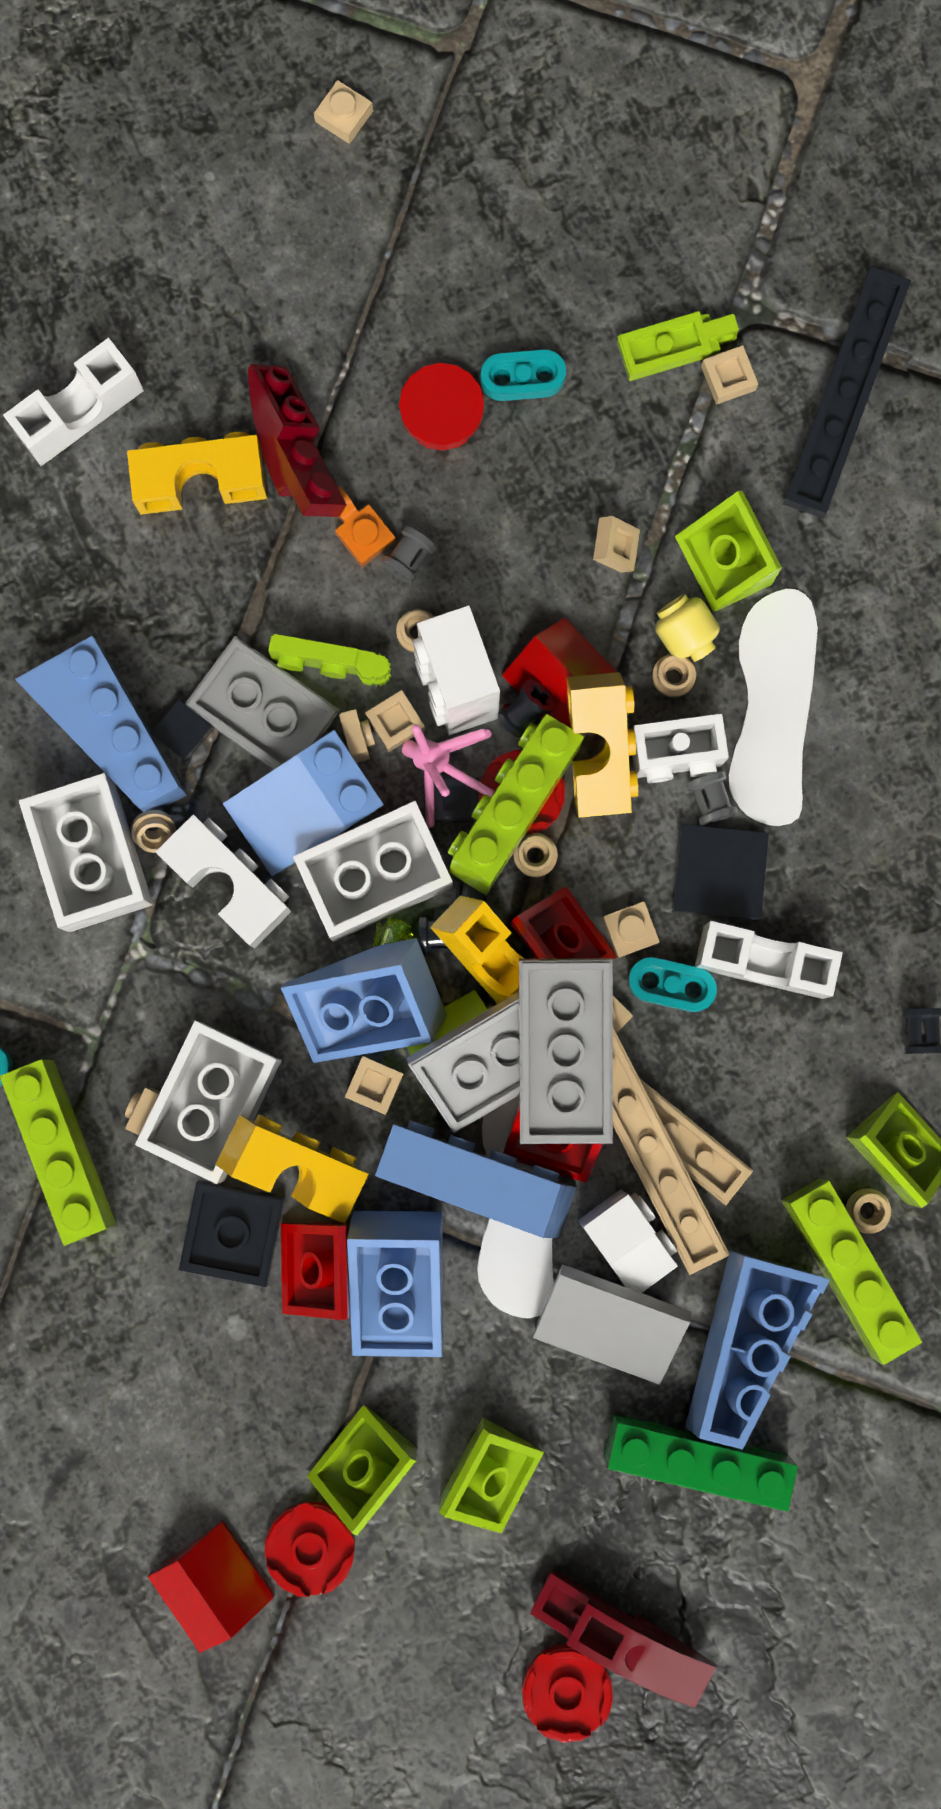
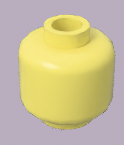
[655,594,720,662]

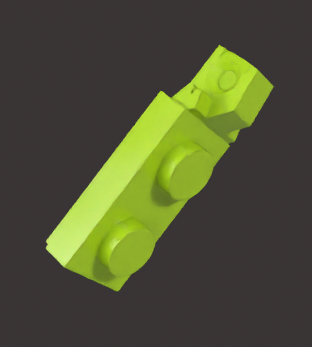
[617,311,739,382]

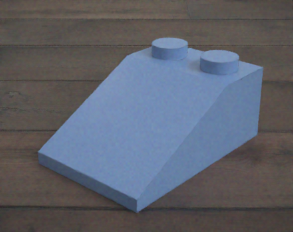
[223,730,384,876]
[281,938,447,1063]
[347,1211,443,1357]

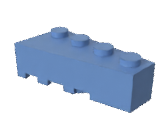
[15,636,187,812]
[375,1120,577,1238]
[685,1250,830,1449]

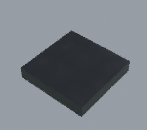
[672,824,769,921]
[179,1181,285,1287]

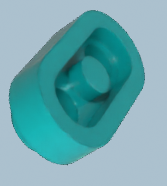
[481,350,566,401]
[628,957,717,1012]

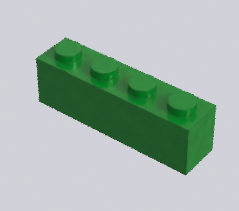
[604,1413,798,1512]

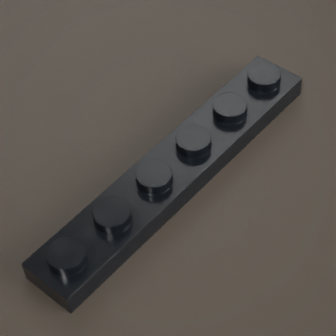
[783,266,911,519]

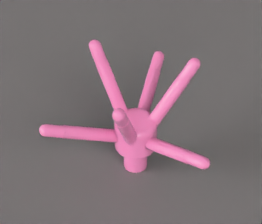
[402,724,495,828]

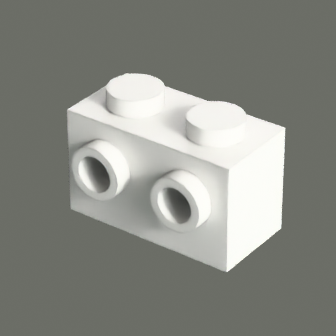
[632,714,729,783]

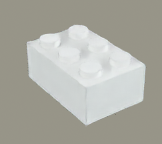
[412,605,500,736]
[19,773,153,932]
[293,801,453,942]
[135,1021,282,1184]

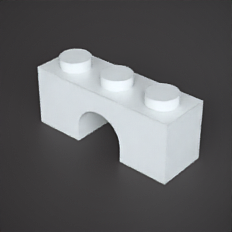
[3,338,144,466]
[156,815,292,949]
[694,921,843,999]

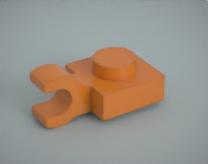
[335,486,396,567]

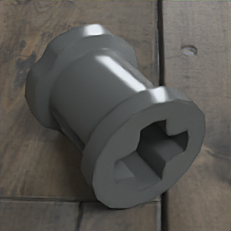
[381,526,436,584]
[687,771,738,826]

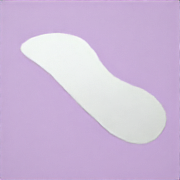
[729,589,818,826]
[477,1095,558,1318]

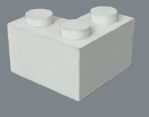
[578,1189,678,1293]

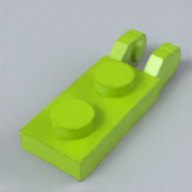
[268,634,391,687]

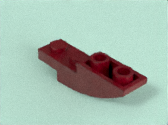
[248,364,347,517]
[530,1569,717,1708]

